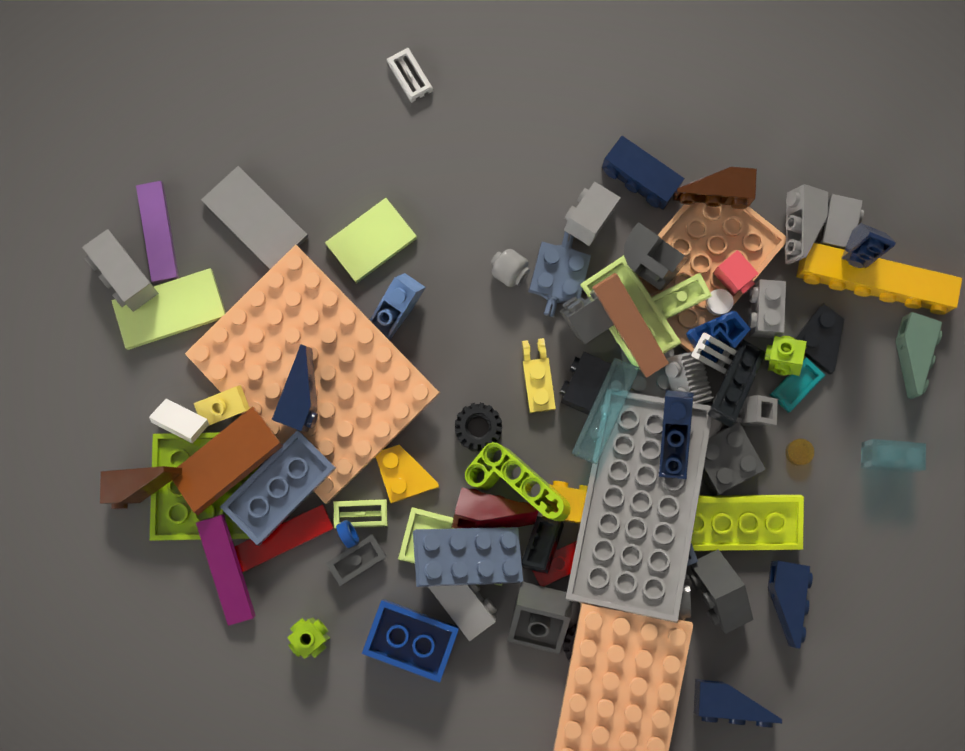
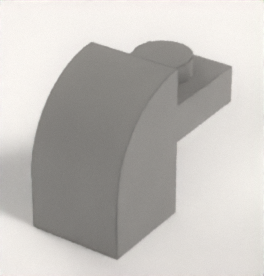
[714,395,778,427]

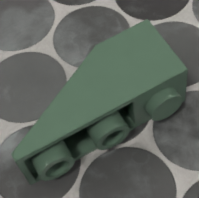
[895,312,942,399]

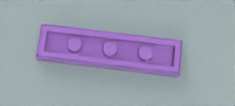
[136,181,179,284]

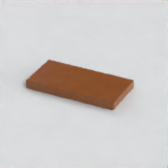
[172,406,283,515]

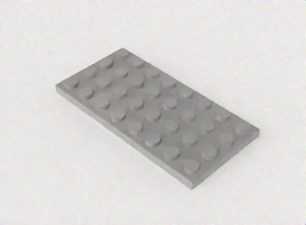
[566,389,712,623]

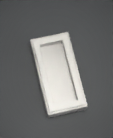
[149,399,209,444]

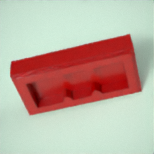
[532,541,577,587]

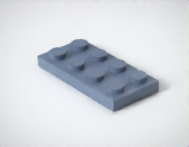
[220,430,336,545]
[413,527,523,587]

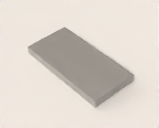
[201,166,309,269]

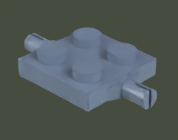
[528,231,591,317]

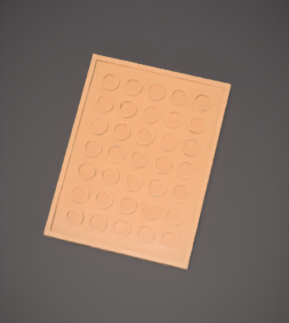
[185,245,440,504]

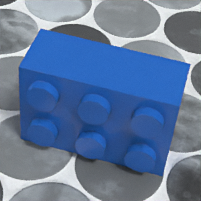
[362,599,459,683]

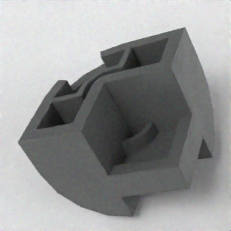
[624,222,688,290]

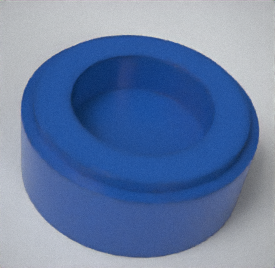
[336,520,359,548]

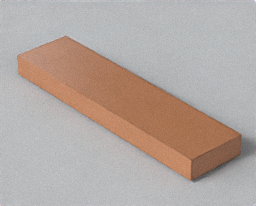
[592,273,669,378]

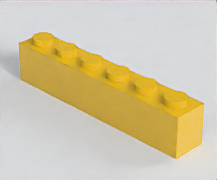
[796,243,962,315]

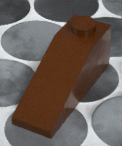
[100,466,182,509]

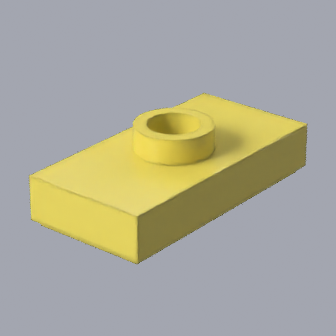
[194,385,250,426]

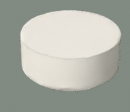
[706,289,733,316]

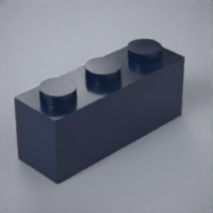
[602,136,685,210]

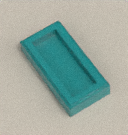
[769,357,826,413]

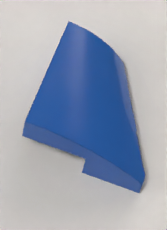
[686,311,751,363]

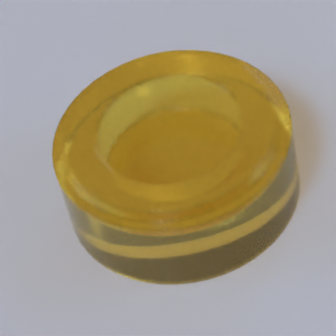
[786,439,814,466]

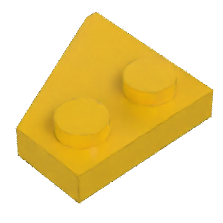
[376,445,439,504]

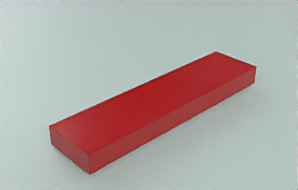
[234,504,335,573]

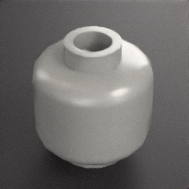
[491,249,530,287]

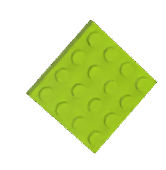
[149,432,260,541]

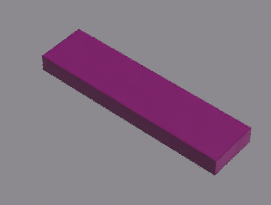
[196,514,256,626]

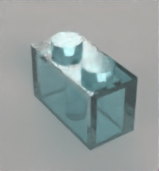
[861,439,926,473]

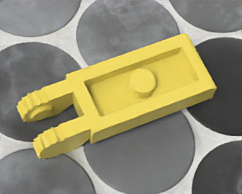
[522,338,556,413]

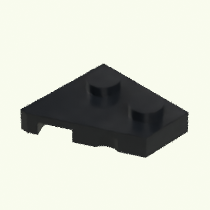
[794,303,844,375]

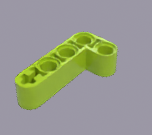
[465,442,571,521]

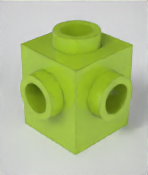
[764,336,807,376]
[287,618,330,659]

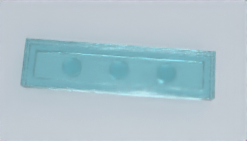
[572,358,639,465]

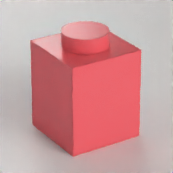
[713,250,759,296]

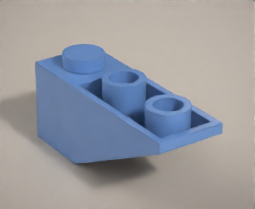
[370,273,426,340]

